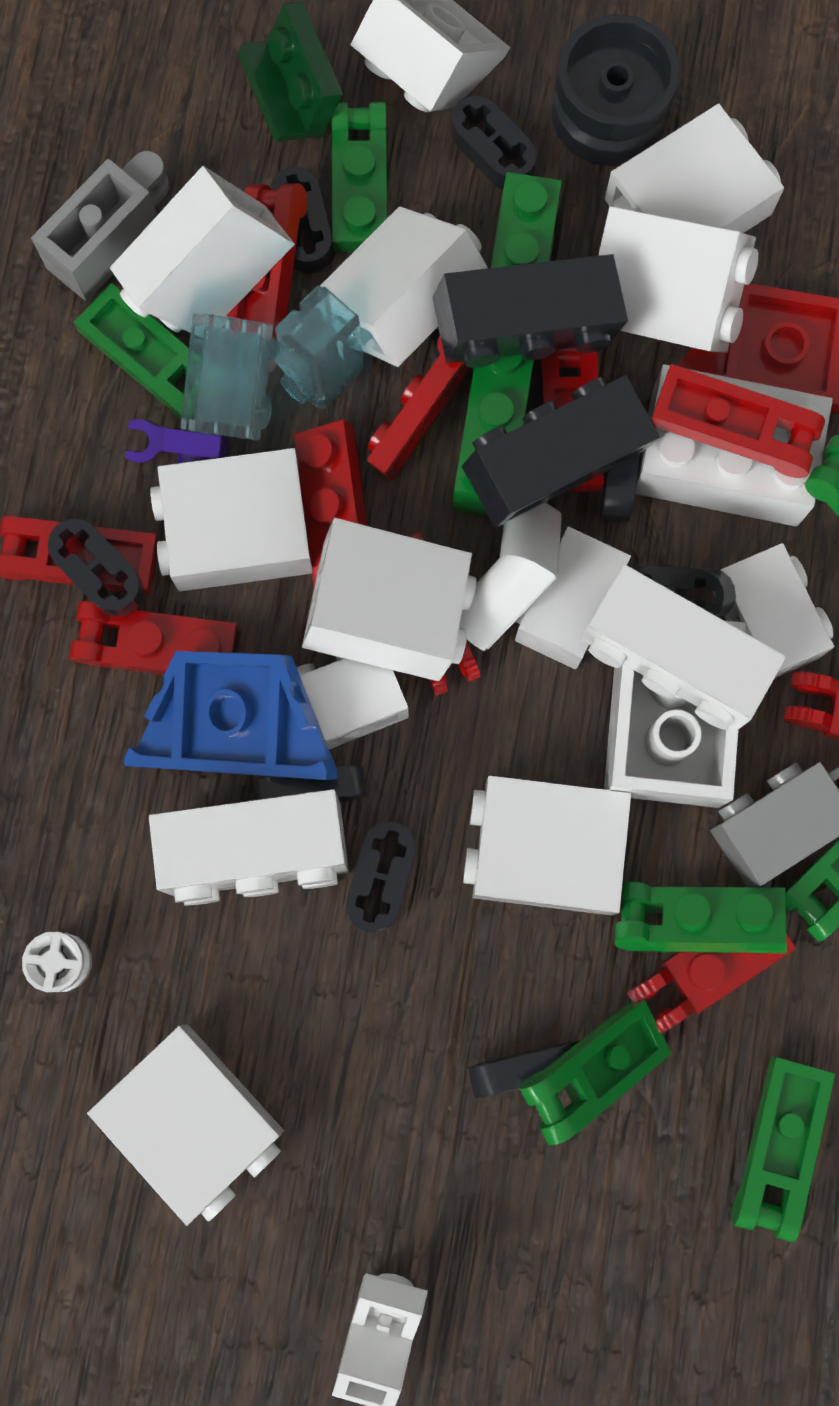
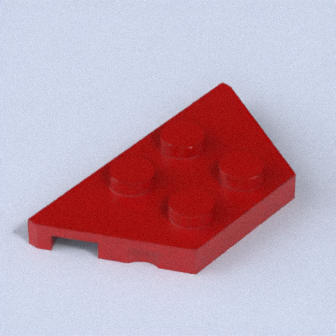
[677,283,839,414]

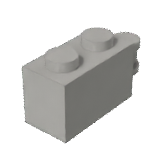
[31,151,169,302]
[710,762,839,887]

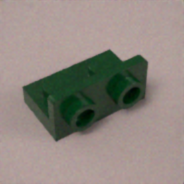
[238,2,343,142]

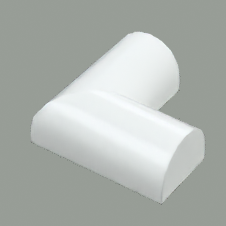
[459,503,562,651]

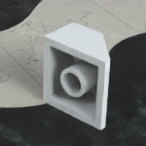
[350,0,511,112]

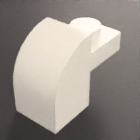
[332,1273,428,1406]

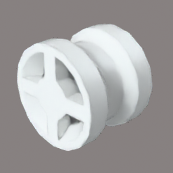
[22,932,92,992]

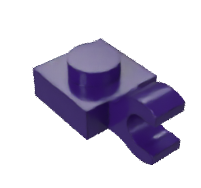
[125,419,231,464]

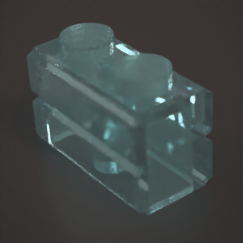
[275,286,364,409]
[180,314,279,440]

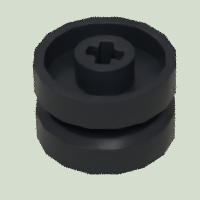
[551,14,680,166]

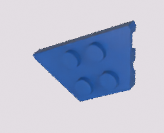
[124,651,337,780]

